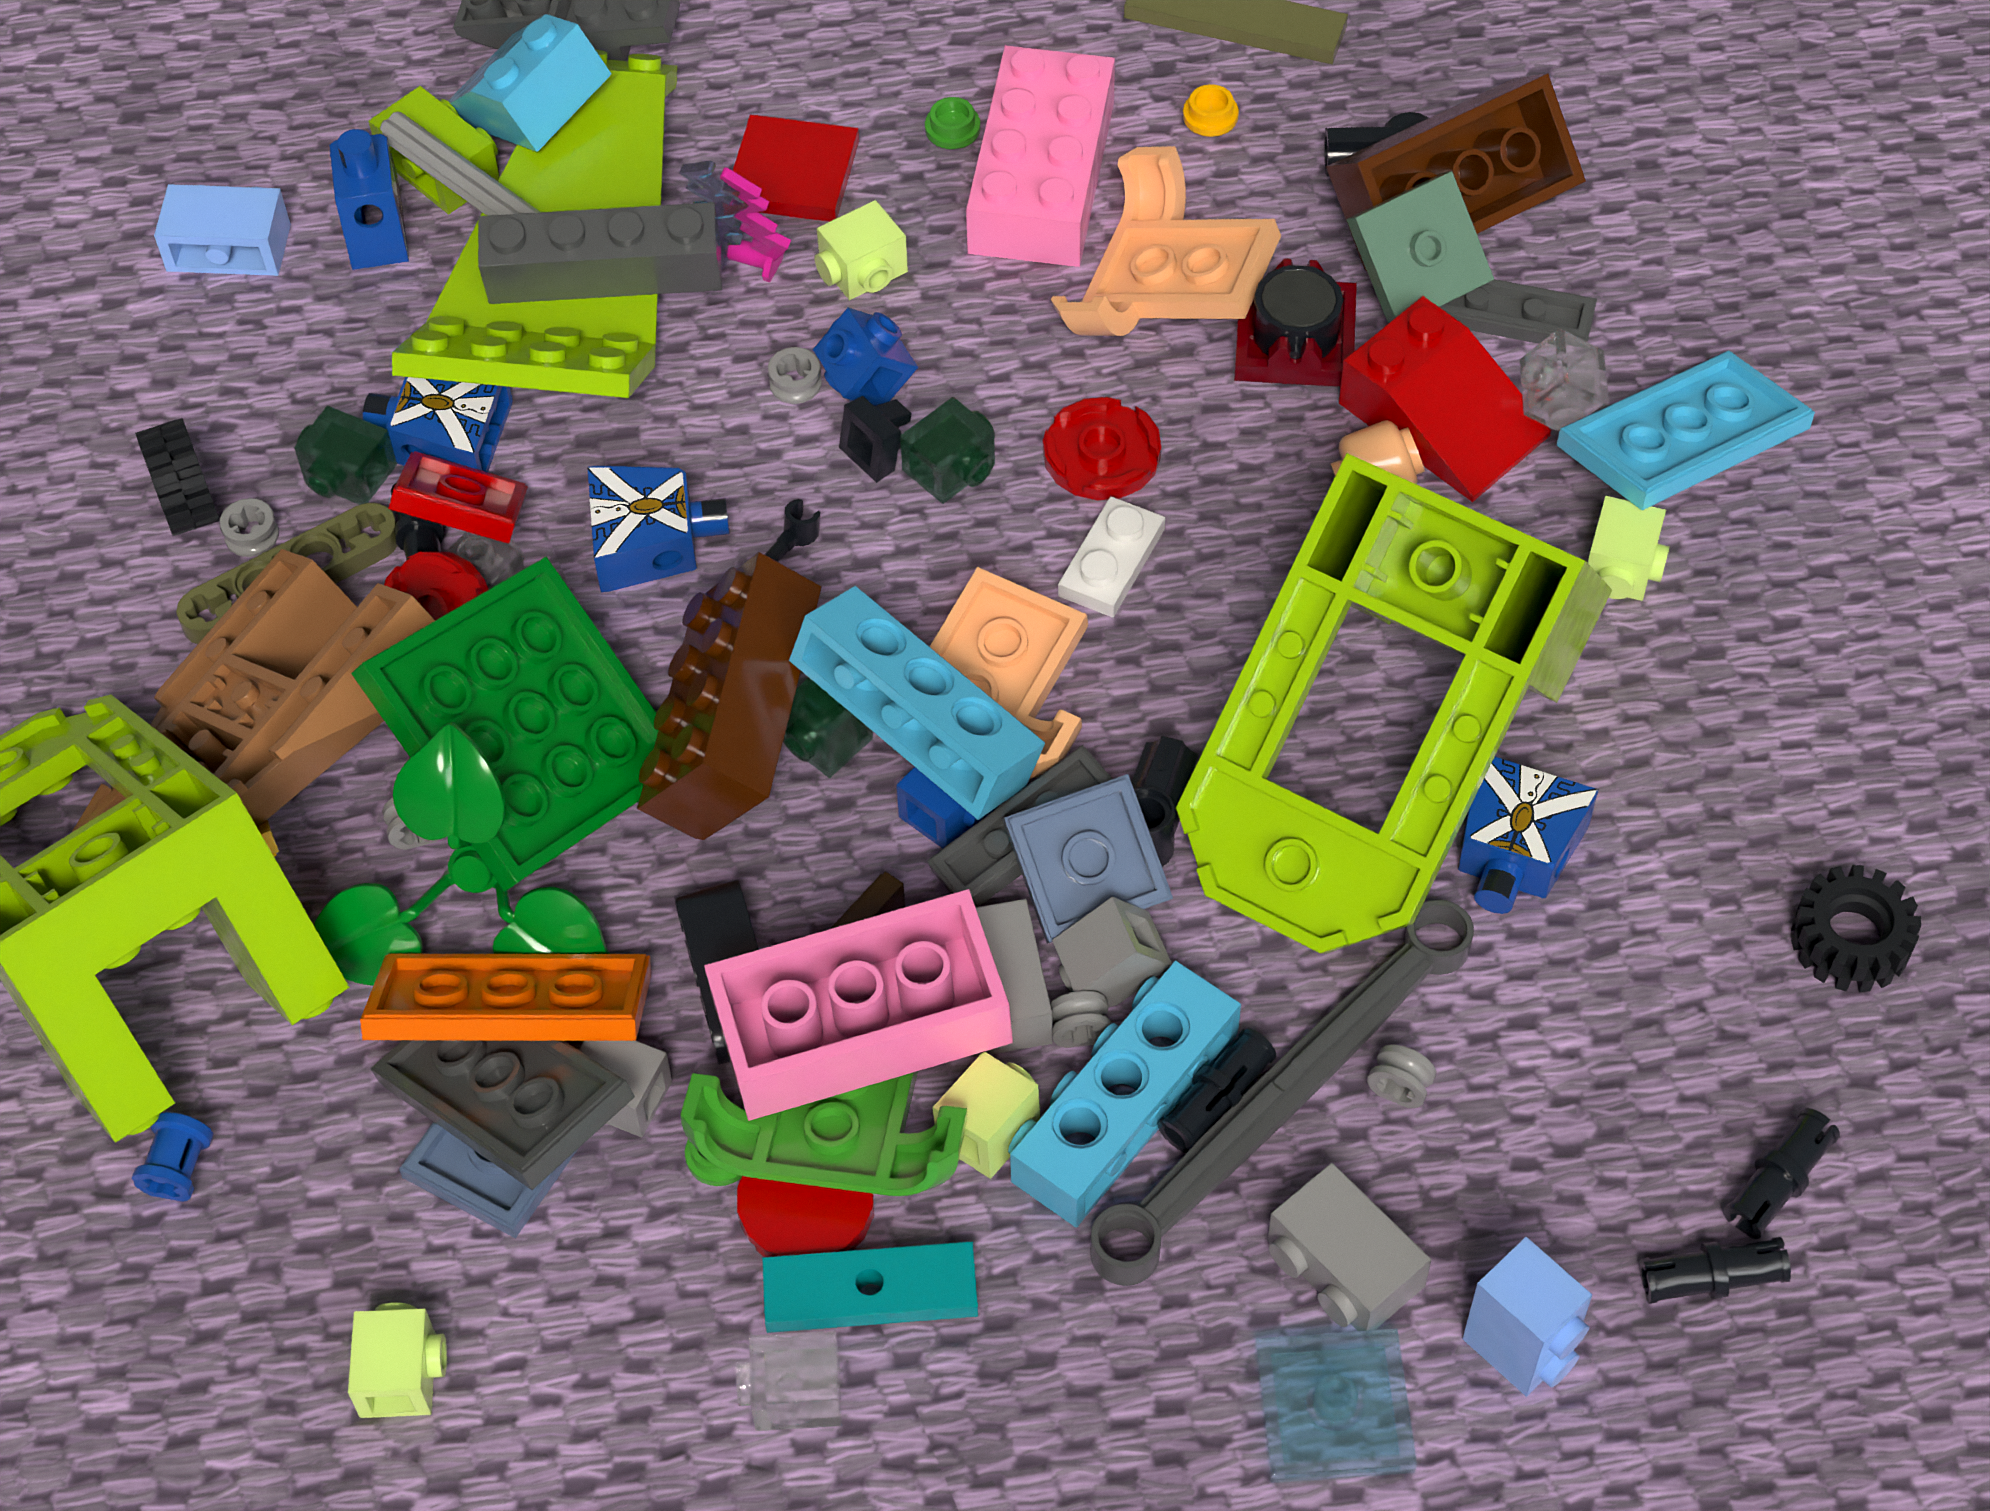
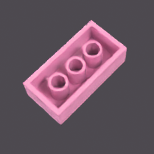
[966,45,1115,267]
[704,889,1013,1121]

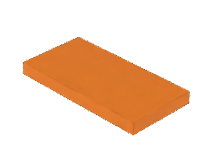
[360,954,651,1041]

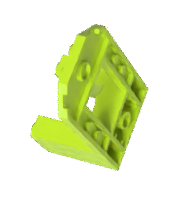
[1176,453,1612,954]
[0,694,350,1143]

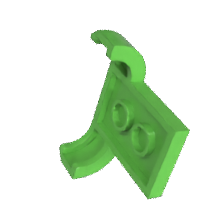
[680,1071,967,1196]

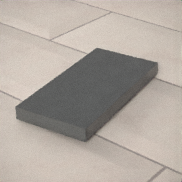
[371,1040,635,1190]

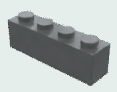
[478,202,722,304]

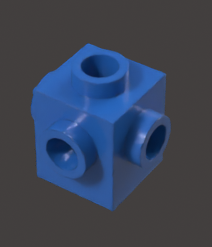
[813,307,918,406]

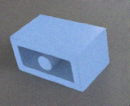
[154,184,291,276]
[1463,1237,1592,1397]

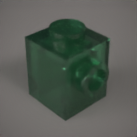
[900,397,995,504]
[294,405,397,505]
[783,677,873,778]

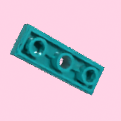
[762,1242,978,1333]

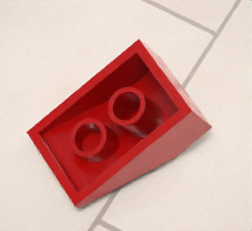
[1339,296,1552,502]

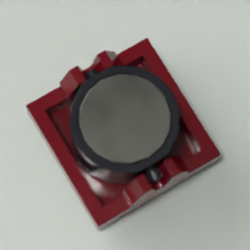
[1234,258,1357,387]

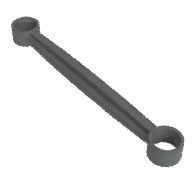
[1090,900,1474,1286]

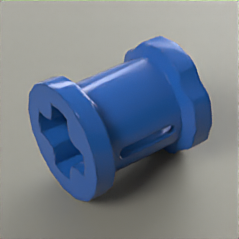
[132,1112,214,1202]

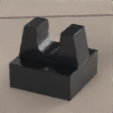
[839,396,912,483]

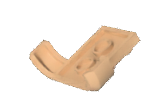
[1051,146,1281,336]
[930,567,1088,778]

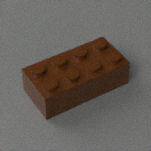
[1326,73,1586,273]
[637,552,822,840]

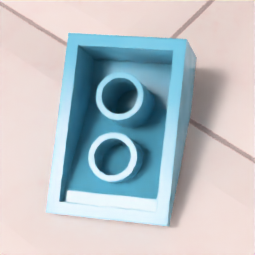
[448,14,611,152]

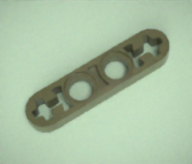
[176,503,398,644]

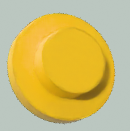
[1183,84,1239,137]

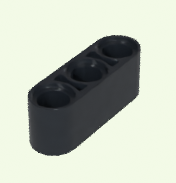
[674,879,759,1065]

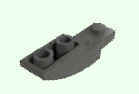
[453,0,680,61]

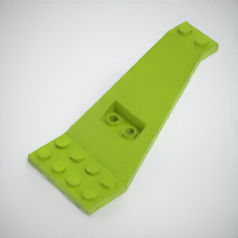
[392,49,677,398]

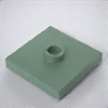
[1346,171,1494,324]

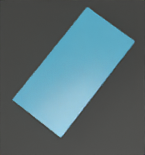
[1556,350,1815,510]

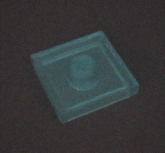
[1255,1329,1417,1483]

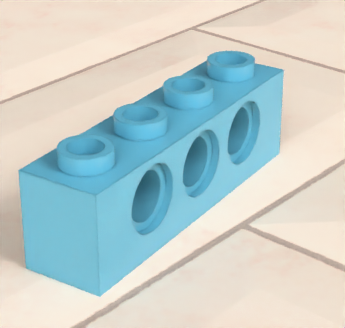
[789,586,1045,820]
[1008,960,1241,1228]

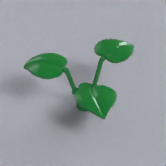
[314,722,610,986]

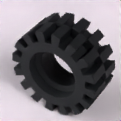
[135,418,220,536]
[1791,865,1921,992]

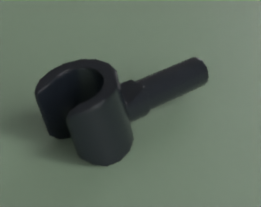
[764,499,821,562]

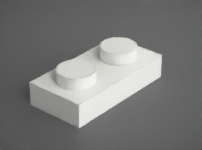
[1058,496,1165,618]

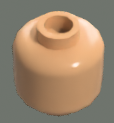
[1331,420,1425,484]

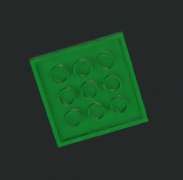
[351,556,658,892]

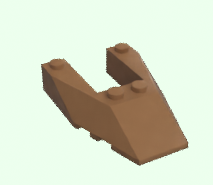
[71,549,435,833]

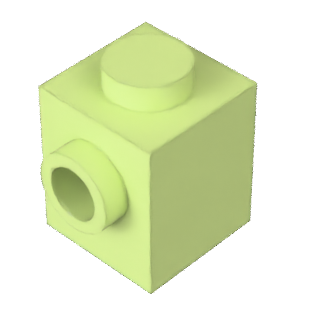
[814,200,908,300]
[1588,496,1670,601]
[933,1051,1040,1179]
[348,1302,447,1418]

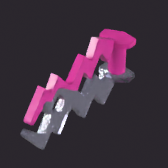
[679,161,791,282]

